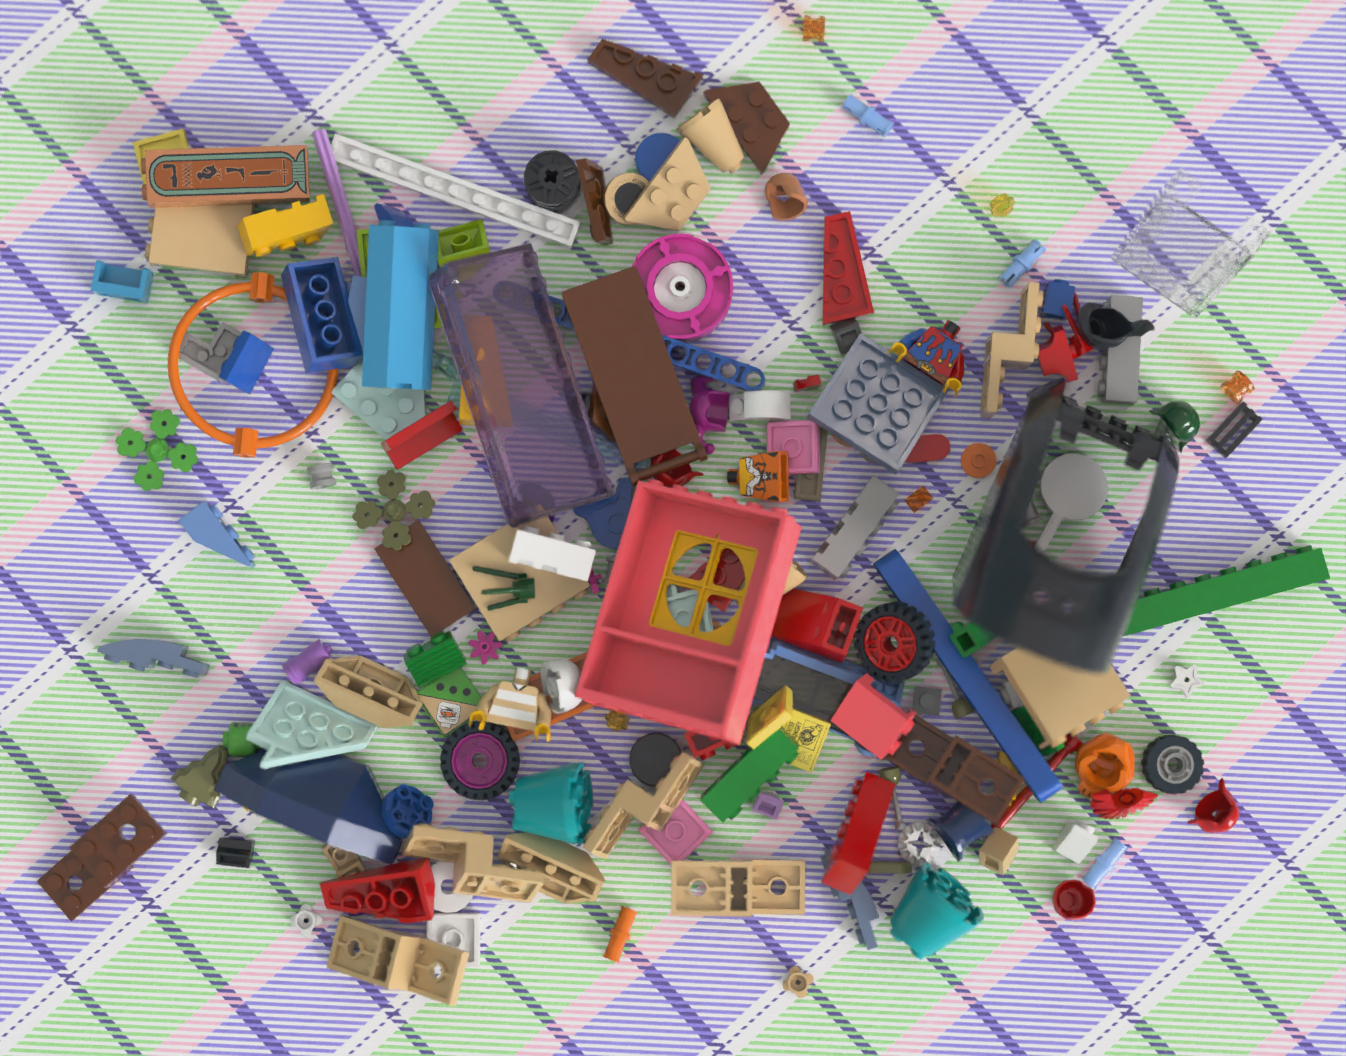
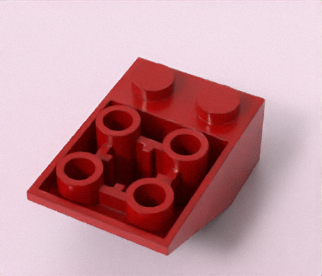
[771,588,863,664]

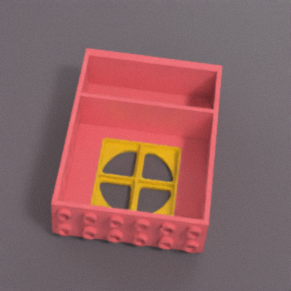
[574,479,802,745]

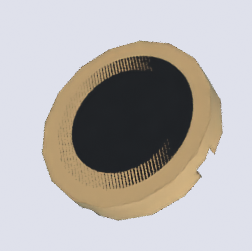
[603,173,649,225]

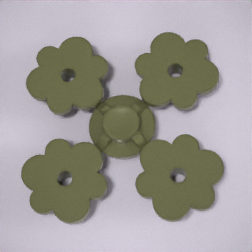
[352,470,436,551]

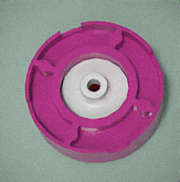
[632,234,733,343]

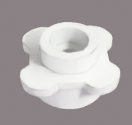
[290,904,322,937]

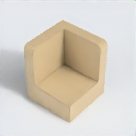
[979,827,1018,876]

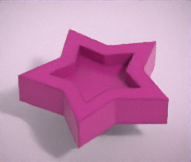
[588,567,602,594]

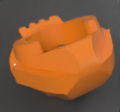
[1075,732,1134,800]

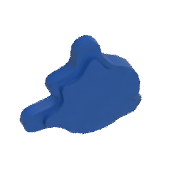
[573,478,633,550]

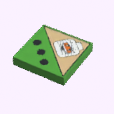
[417,667,481,738]

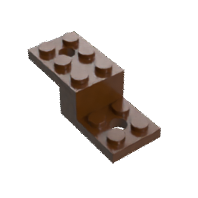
[884,710,1025,825]
[37,793,167,921]

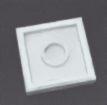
[426,912,481,967]

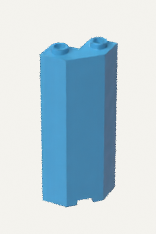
[362,220,439,390]

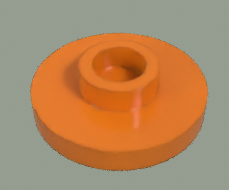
[961,443,996,478]

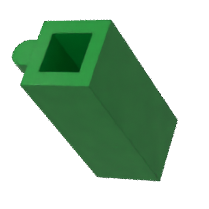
[949,621,996,659]

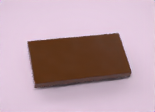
[374,520,477,637]

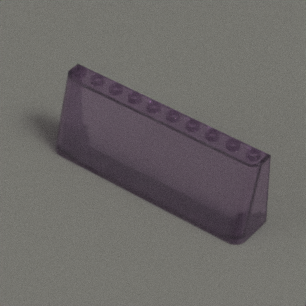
[429,243,614,528]

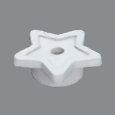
[1169,664,1204,698]

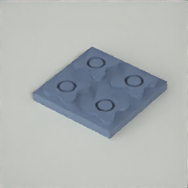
[807,333,949,474]

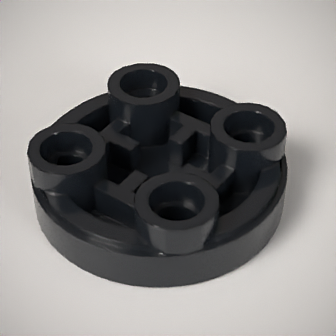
[629,733,682,786]

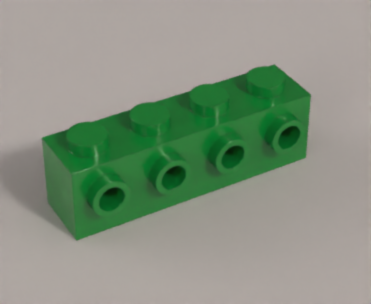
[700,726,799,823]

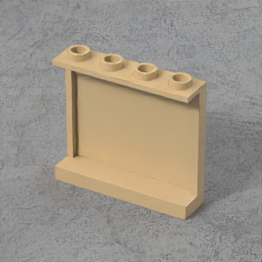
[145,204,255,278]
[449,504,590,642]
[989,648,1131,749]

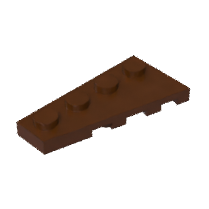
[587,39,704,119]

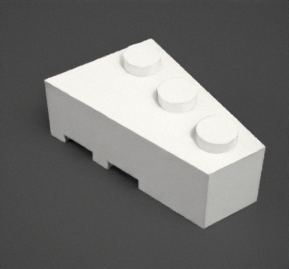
[509,525,596,581]

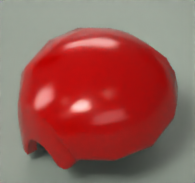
[1052,880,1096,920]

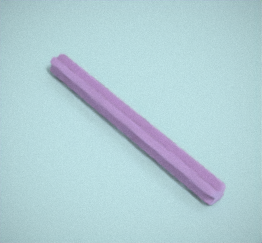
[312,129,361,276]

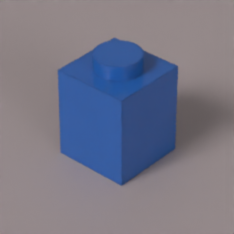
[1040,279,1076,321]

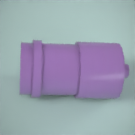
[282,639,333,685]

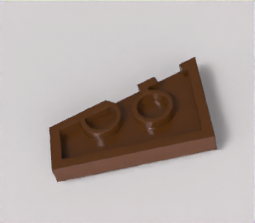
[576,158,613,246]

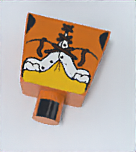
[727,451,789,502]

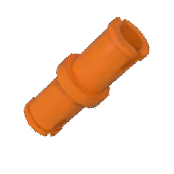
[603,906,637,963]

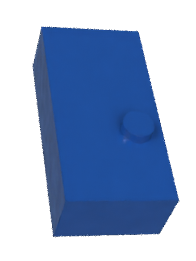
[281,257,363,373]

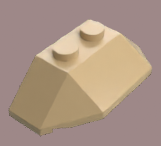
[314,655,423,728]
[497,832,605,904]

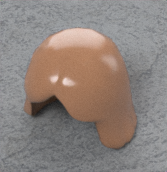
[765,172,808,221]

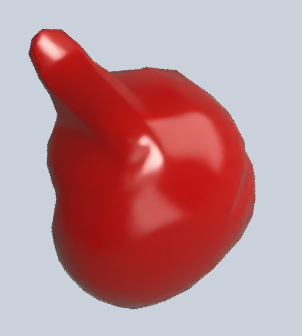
[650,449,704,488]
[1188,778,1240,833]

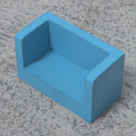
[91,260,154,303]

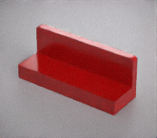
[380,400,462,470]

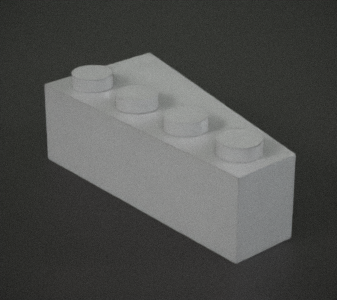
[810,475,899,580]

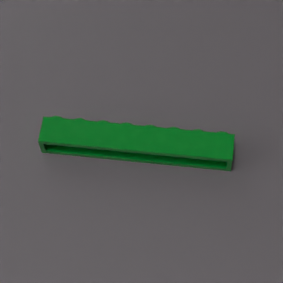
[1123,545,1330,636]

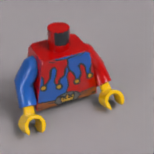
[887,320,964,397]

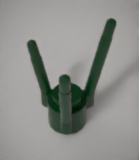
[472,566,535,611]

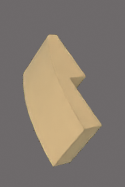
[321,844,367,878]

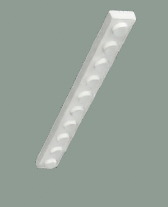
[331,134,581,248]

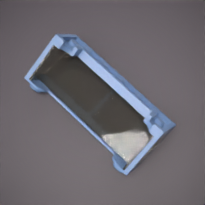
[750,636,905,758]

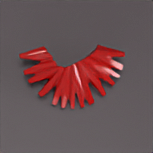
[1090,788,1158,820]

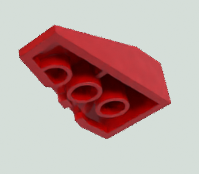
[319,858,435,923]

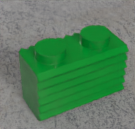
[403,631,467,689]

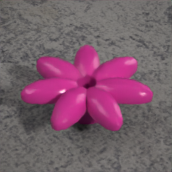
[468,630,503,665]

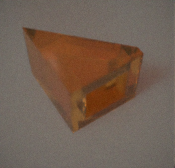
[904,485,933,513]

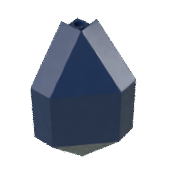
[214,749,404,865]

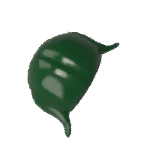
[1149,400,1200,453]

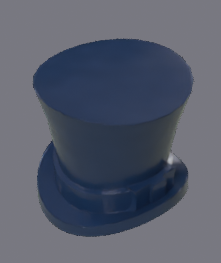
[926,801,995,862]

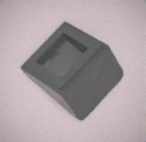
[830,318,862,355]

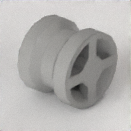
[306,463,336,489]

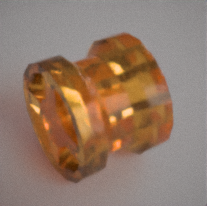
[802,15,825,42]
[1221,370,1255,404]

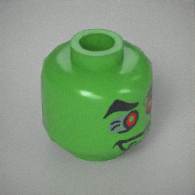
[222,722,260,757]

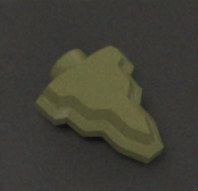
[171,745,228,808]

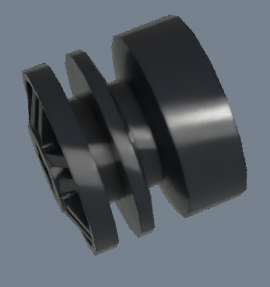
[524,150,581,213]

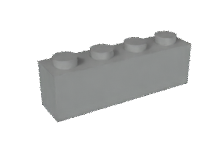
[1097,295,1143,405]

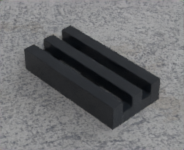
[1206,401,1263,458]

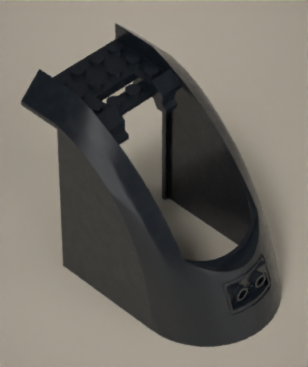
[952,377,1180,674]

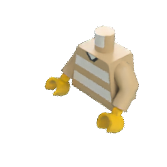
[468,667,551,742]

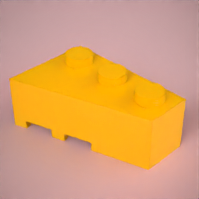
[237,194,333,257]

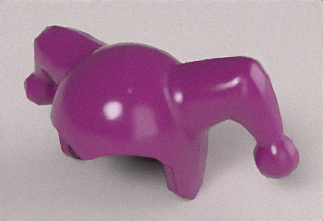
[689,373,730,455]

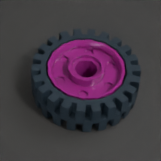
[440,721,520,800]

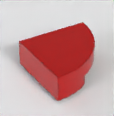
[793,374,821,392]

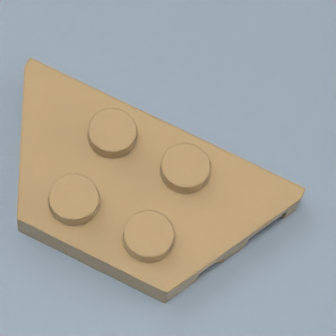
[623,137,711,231]

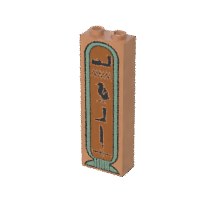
[141,145,310,208]

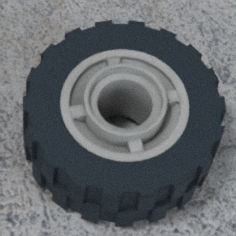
[1141,735,1204,794]

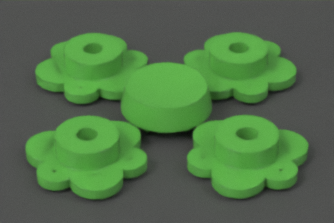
[116,409,198,491]

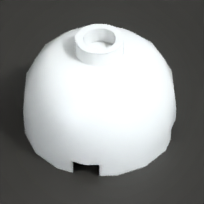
[540,659,582,714]

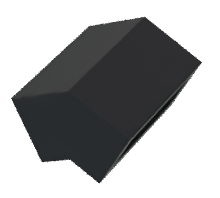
[216,837,255,868]

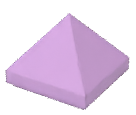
[752,792,784,819]

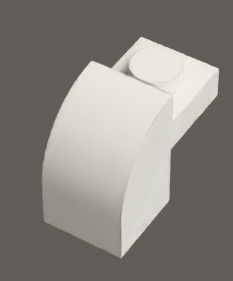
[729,391,791,422]

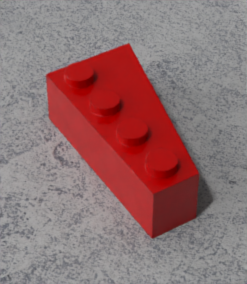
[821,771,896,895]

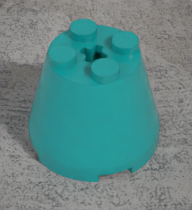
[509,762,593,844]
[890,862,984,960]

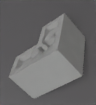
[179,322,242,385]

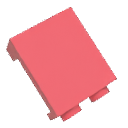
[830,673,917,760]

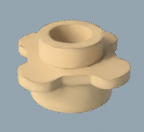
[782,966,814,998]

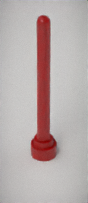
[991,733,1083,830]

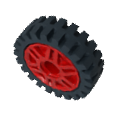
[854,602,935,683]

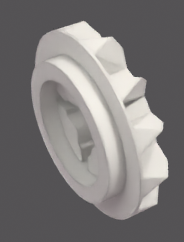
[898,822,941,865]

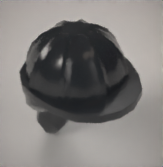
[1078,303,1155,350]

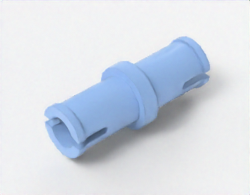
[842,94,894,137]
[998,239,1046,288]
[1082,838,1129,890]

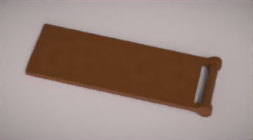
[562,266,708,487]

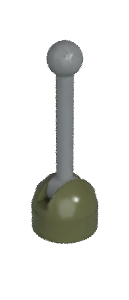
[936,658,975,720]
[879,766,906,831]

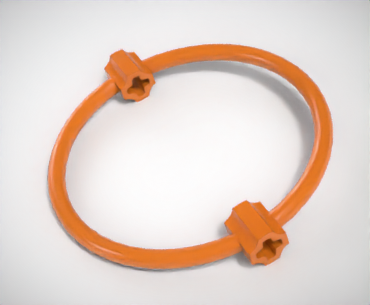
[167,272,338,458]

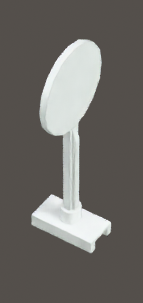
[1036,453,1108,552]

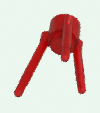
[1043,293,1094,358]

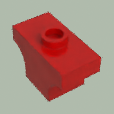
[1038,325,1078,382]

